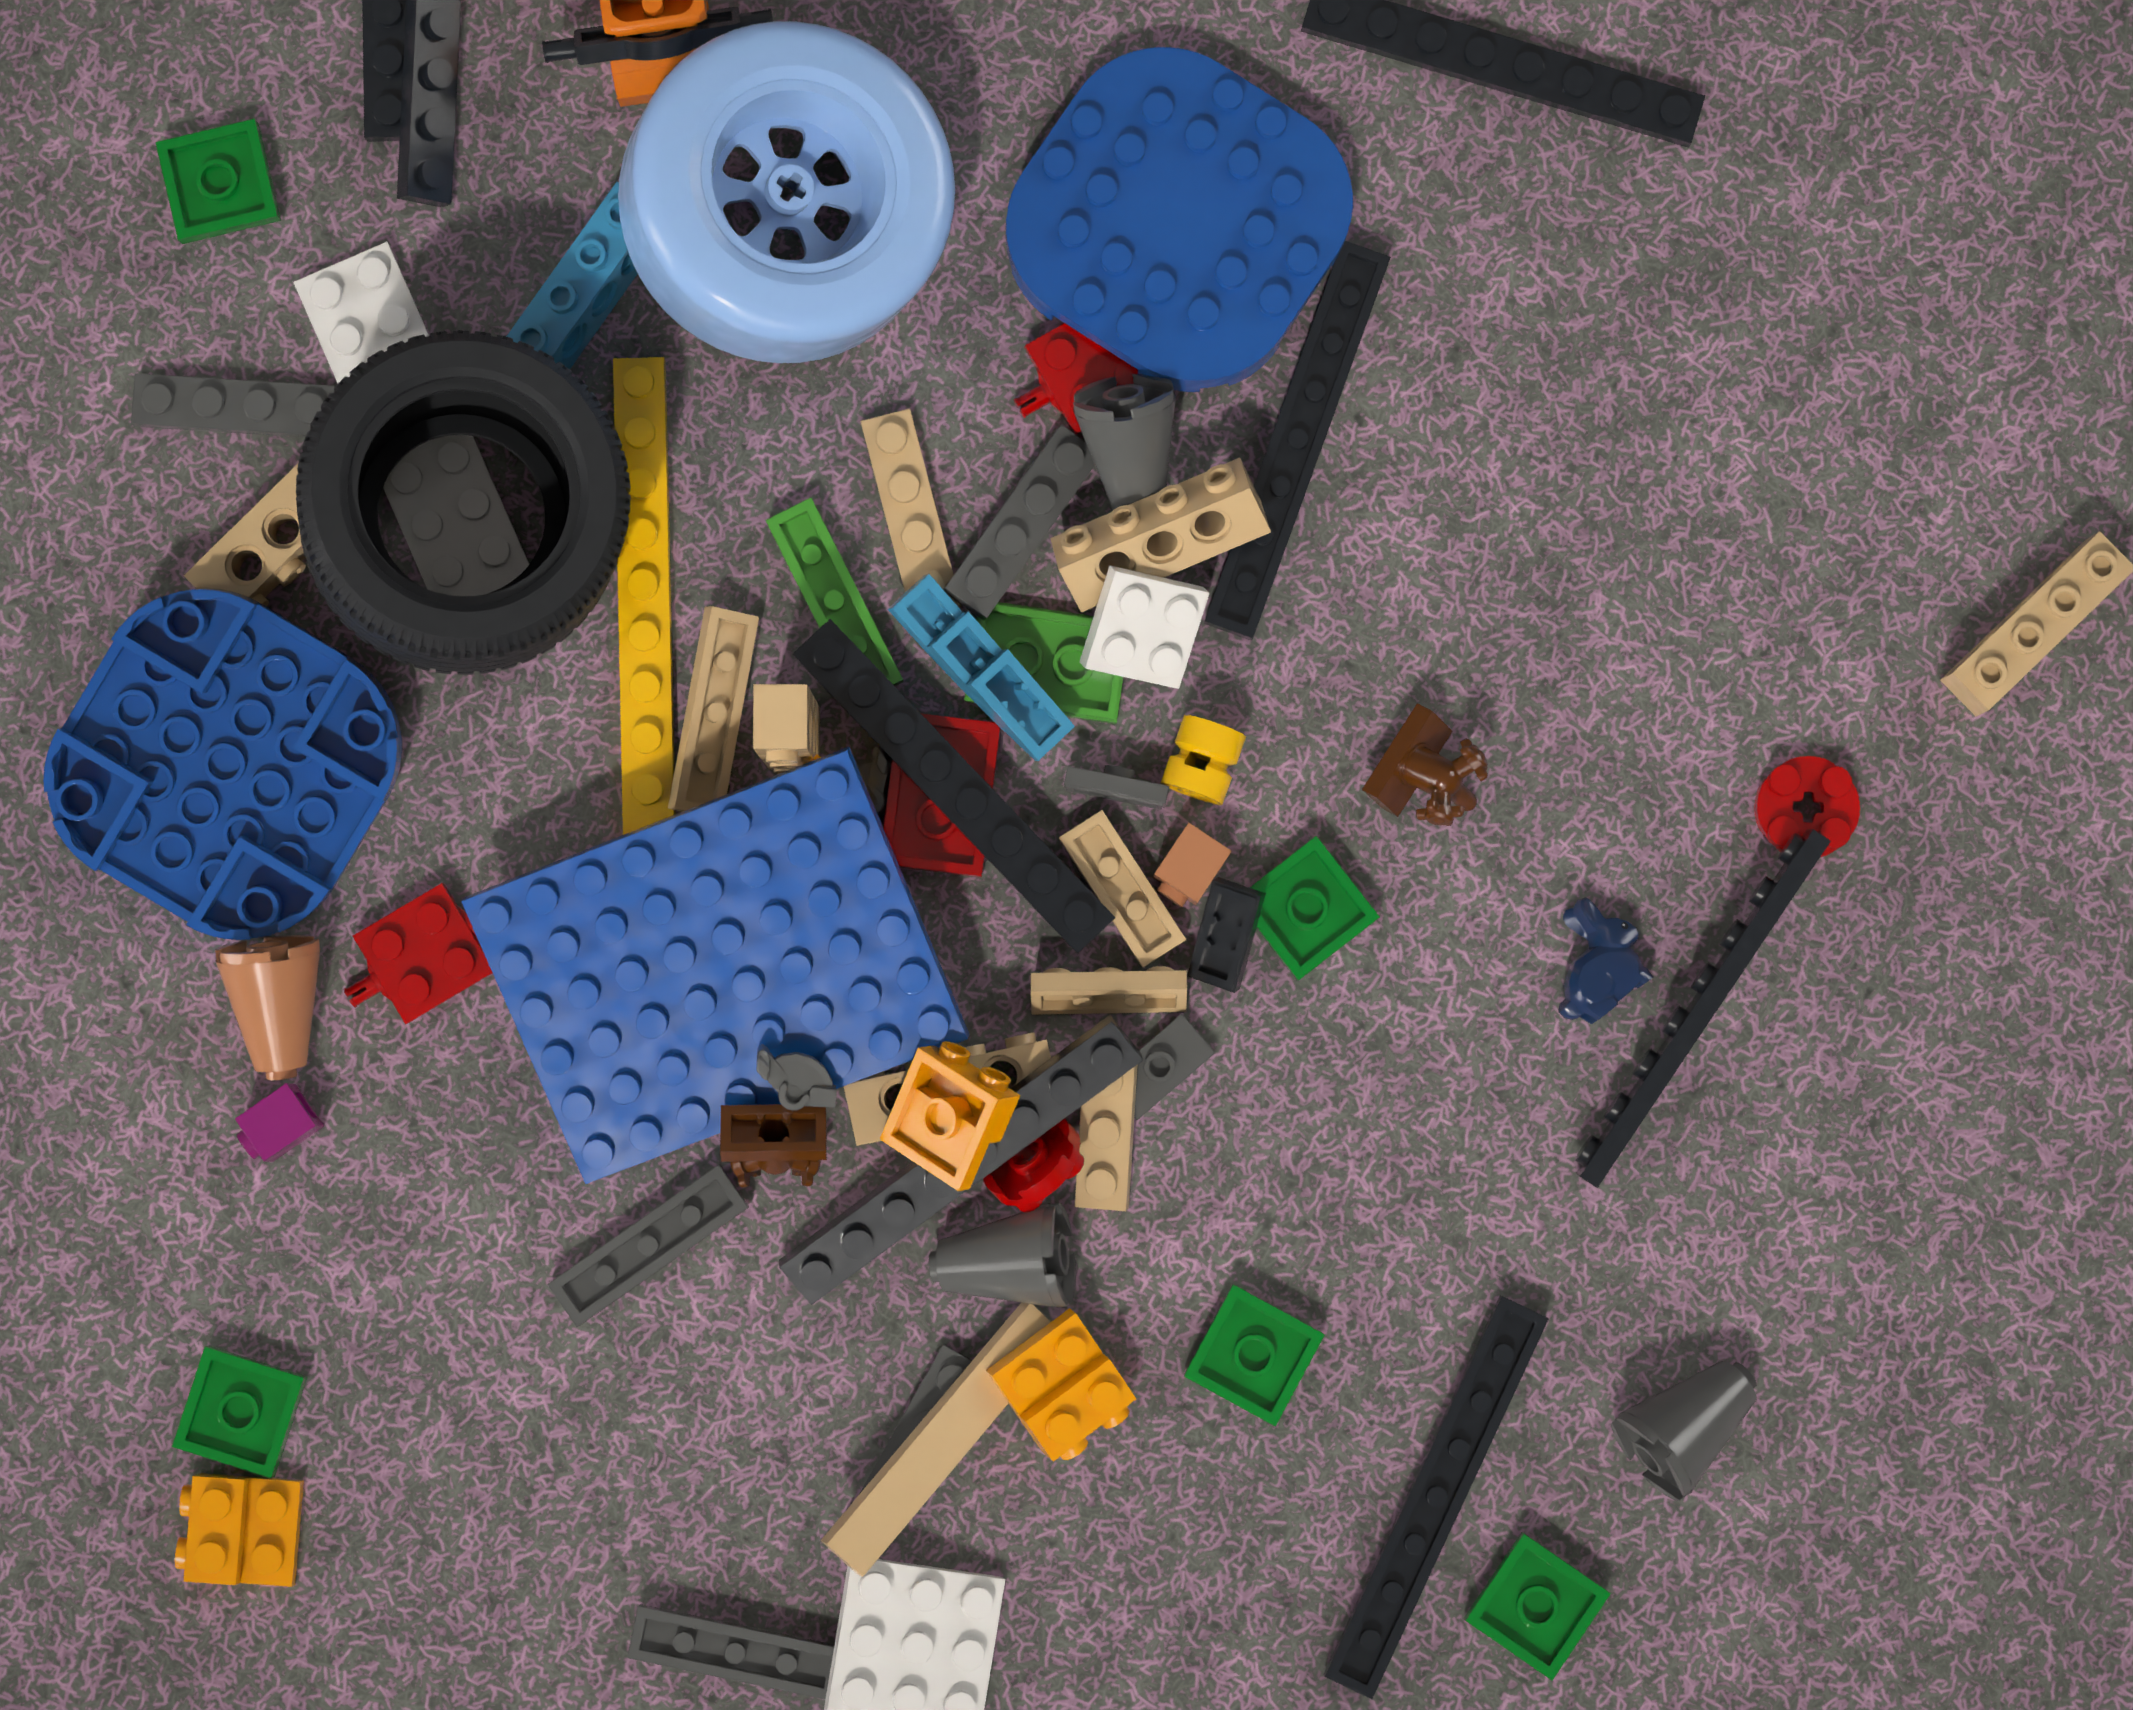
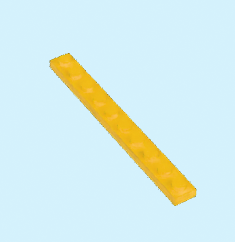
[613,357,676,835]

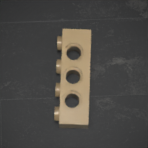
[1050,458,1271,612]
[184,464,306,607]
[1940,531,2133,717]
[753,684,820,775]
[844,1032,1051,1146]

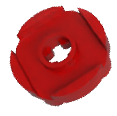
[1754,756,1860,858]
[983,1118,1085,1213]

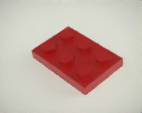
[884,713,1001,878]

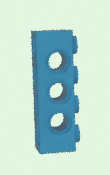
[506,182,638,369]

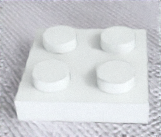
[1079,565,1209,689]

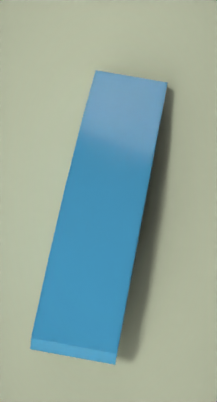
[887,574,1075,761]

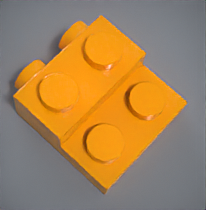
[880,1041,1021,1191]
[986,1308,1136,1462]
[175,1473,304,1587]

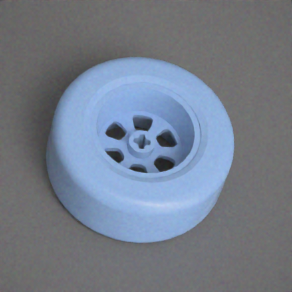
[618,21,955,363]

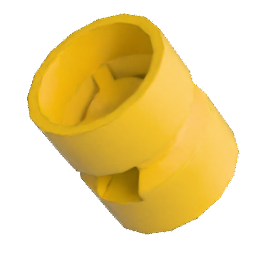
[1160,715,1246,805]

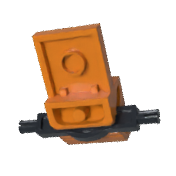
[542,0,773,107]

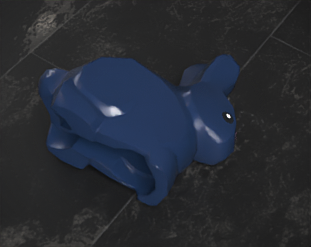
[1558,897,1654,1024]

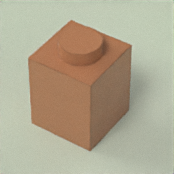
[1153,822,1232,907]

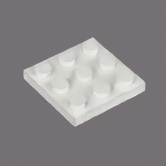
[824,1559,1006,1710]

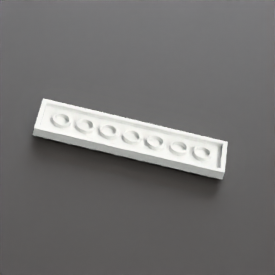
[293,242,529,596]

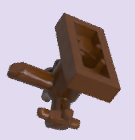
[1362,703,1488,826]
[720,1104,827,1188]

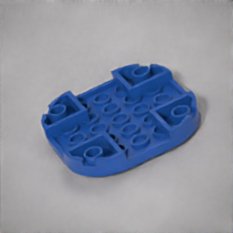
[1005,47,1353,392]
[43,589,402,940]

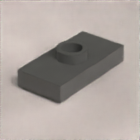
[1064,765,1169,810]
[1134,1014,1215,1120]

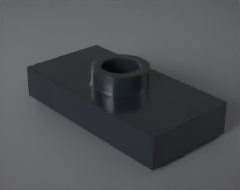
[1187,877,1266,993]

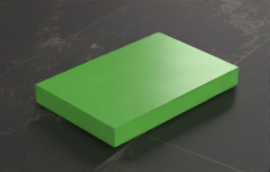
[964,602,1123,724]

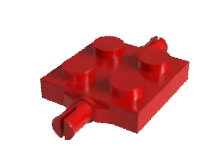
[1013,323,1138,435]
[343,883,492,1024]

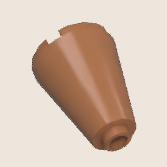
[215,935,321,1080]

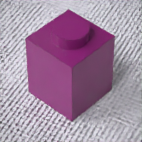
[235,1083,324,1162]

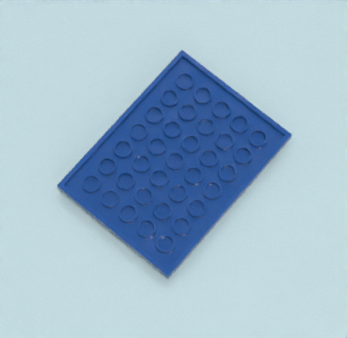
[461,747,969,1184]

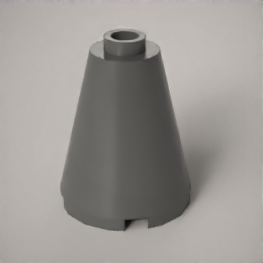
[1073,374,1176,510]
[929,1203,1076,1308]
[1611,1360,1757,1501]

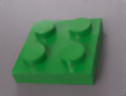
[155,118,281,244]
[1250,836,1380,981]
[1183,1284,1325,1427]
[172,1346,307,1478]
[1463,1532,1611,1681]

